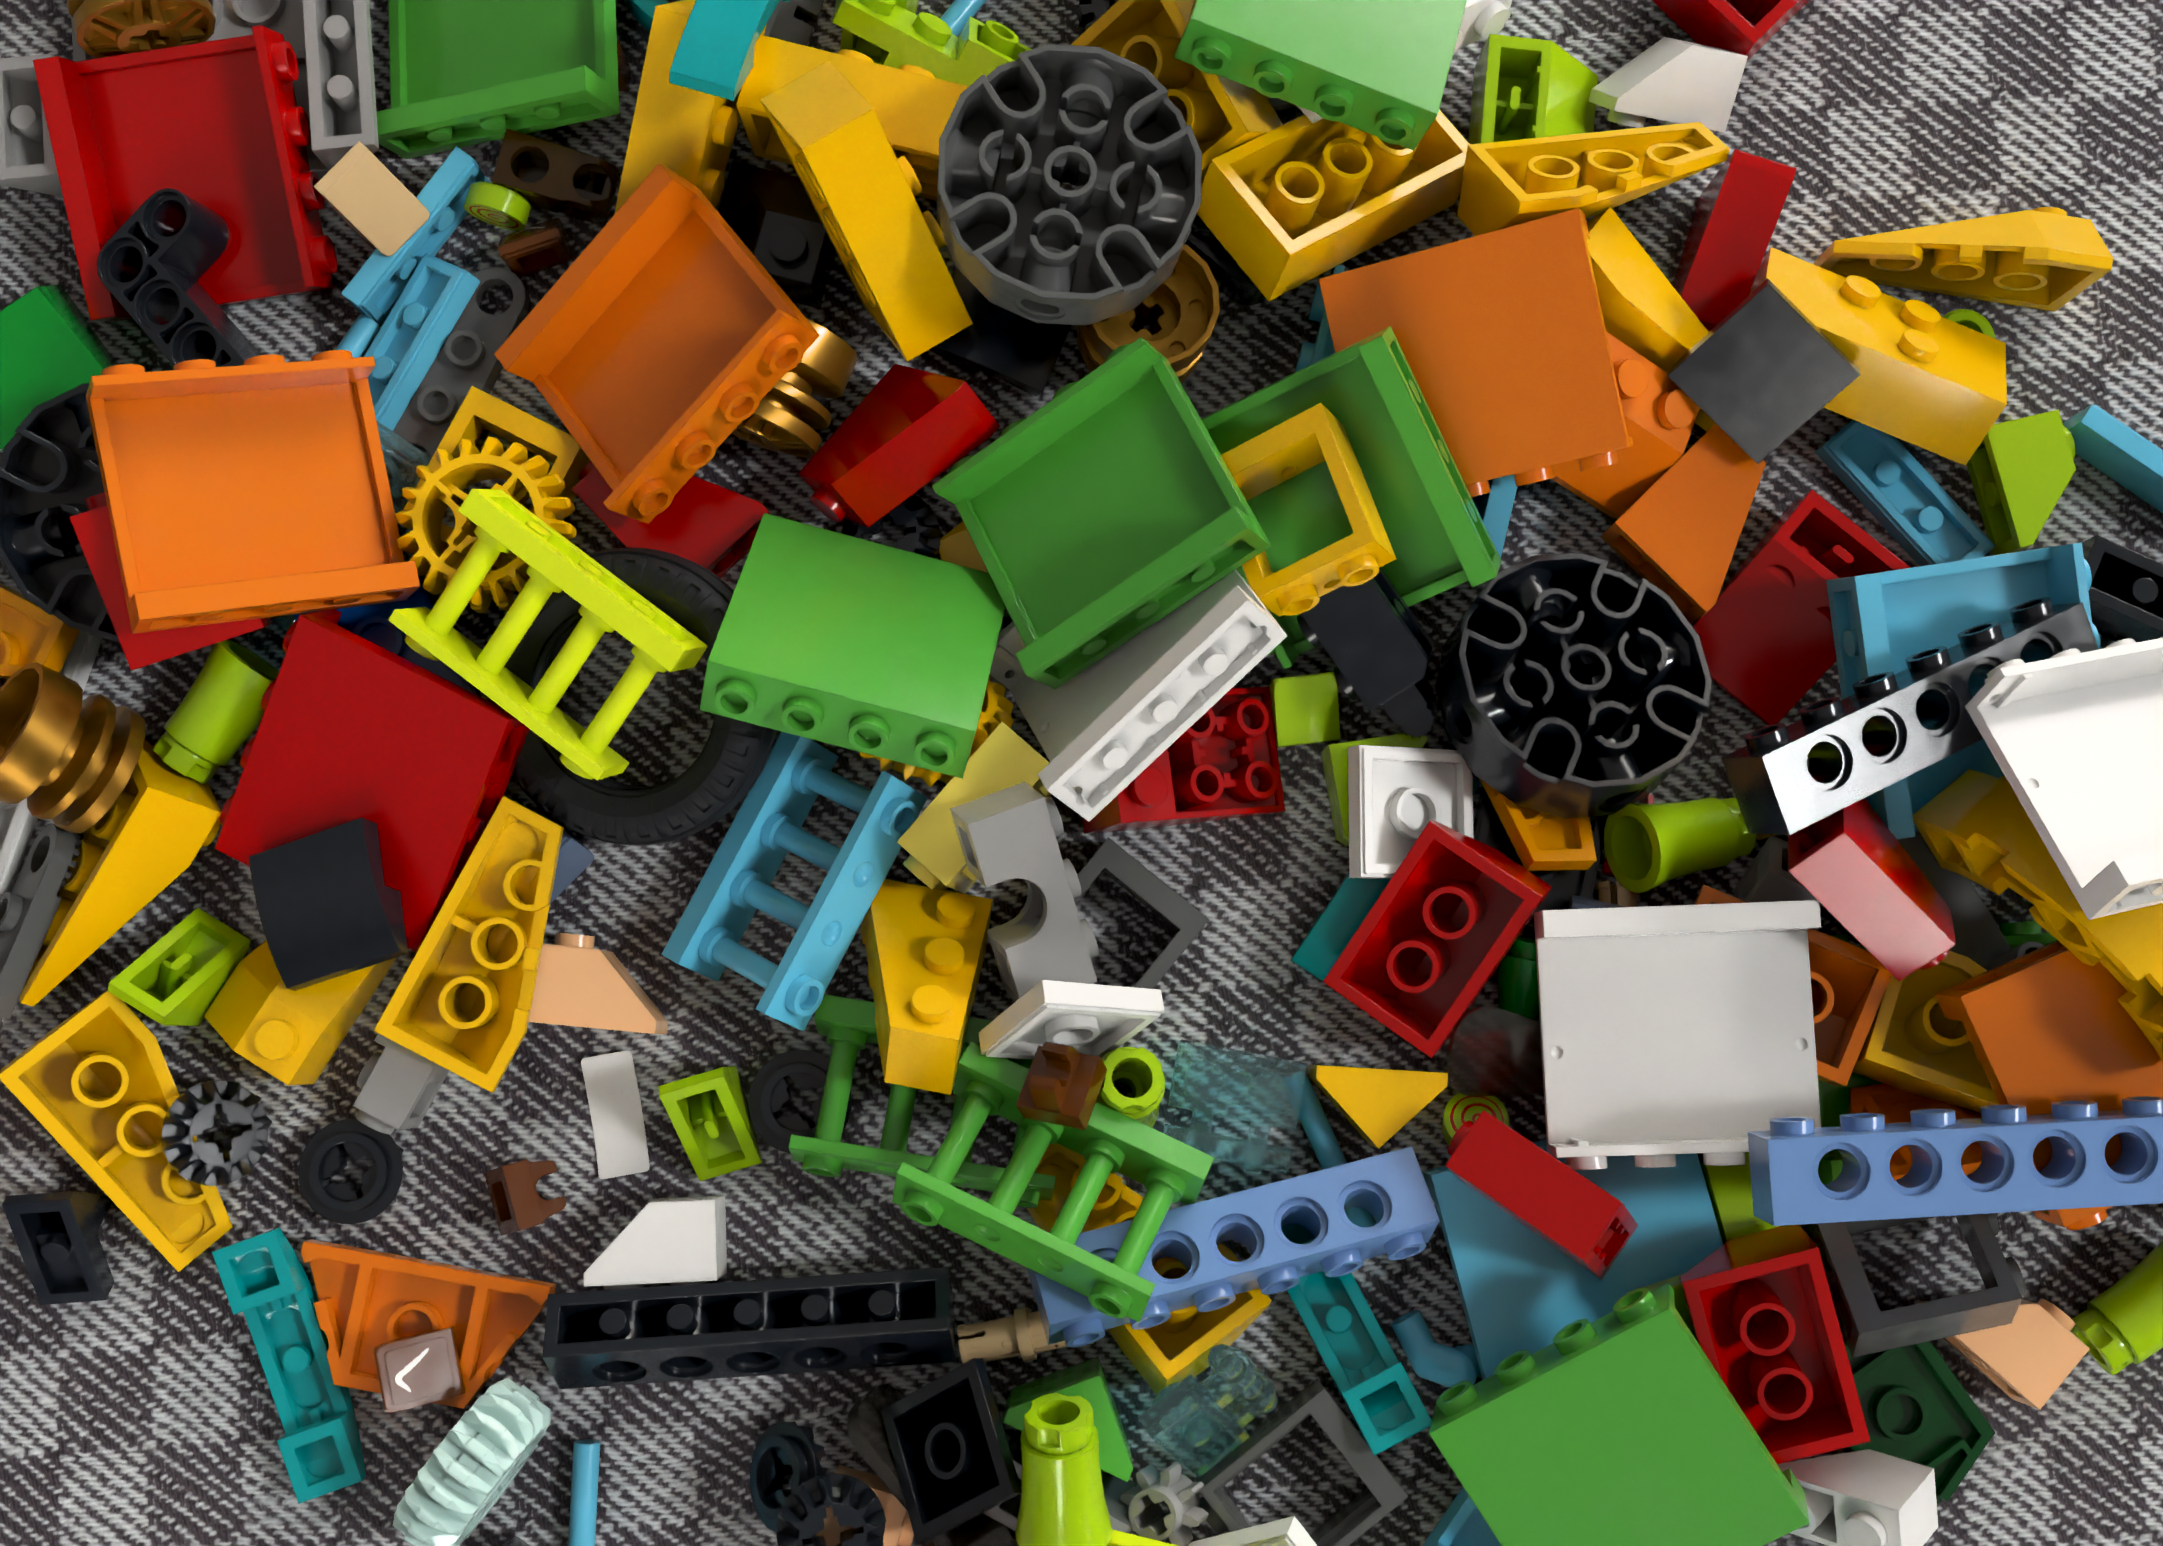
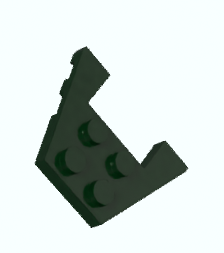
[1843,1336,1995,1506]

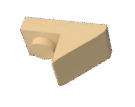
[314,141,430,257]

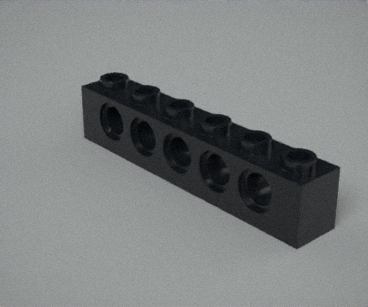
[1722,597,2099,835]
[542,1267,956,1389]

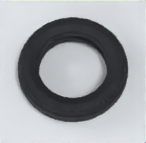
[488,548,777,846]

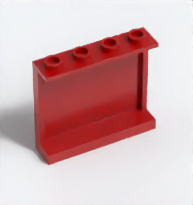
[33,25,337,322]
[215,609,530,953]

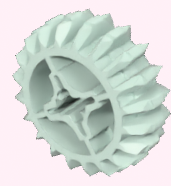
[393,1378,551,1546]

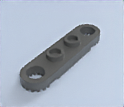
[383,267,531,494]
[0,823,82,1038]

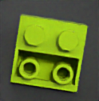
[1468,34,1598,144]

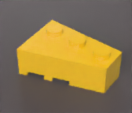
[861,879,993,1095]

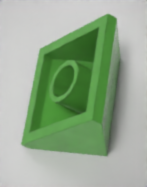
[1003,1356,1133,1482]

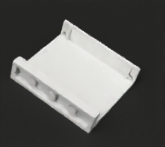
[990,569,1287,822]
[1965,636,2163,920]
[1534,900,1821,1170]

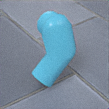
[1390,1310,1481,1387]

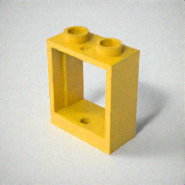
[403,386,590,572]
[1221,402,1396,617]

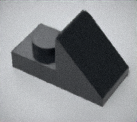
[2,1191,114,1305]

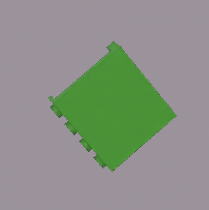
[377,0,619,159]
[1173,0,1467,151]
[1201,326,1502,669]
[932,337,1271,689]
[700,513,1006,779]
[1429,1282,1809,1546]

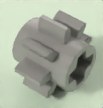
[1120,1461,1209,1546]

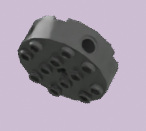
[936,44,1202,325]

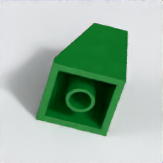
[0,284,118,451]

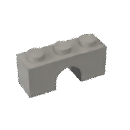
[950,782,1099,1002]

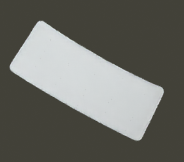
[581,1050,650,1179]

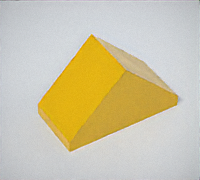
[1309,1065,1448,1149]

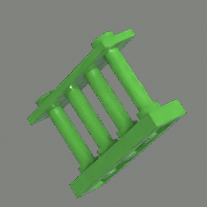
[789,994,1056,1208]
[892,1042,1215,1323]

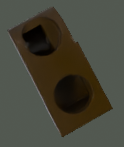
[492,128,621,224]

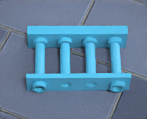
[661,731,928,1031]

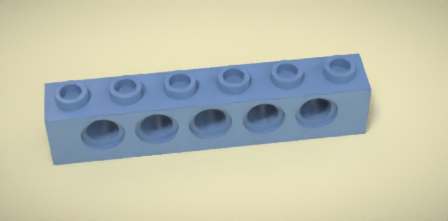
[1747,1096,2163,1226]
[1027,1146,1440,1347]

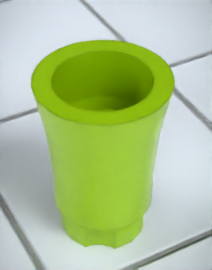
[153,639,279,784]
[1604,797,1757,893]
[1096,1047,1165,1128]
[2072,1239,2163,1376]
[1015,1392,1113,1546]

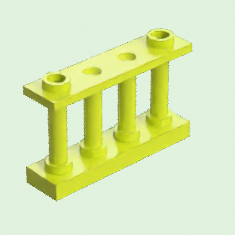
[388,489,708,781]

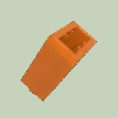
[1600,423,1766,623]

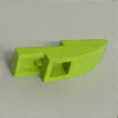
[832,0,1031,86]

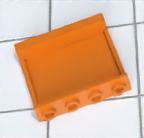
[494,163,820,524]
[1319,208,1633,497]
[86,350,420,634]
[1935,940,2163,1230]

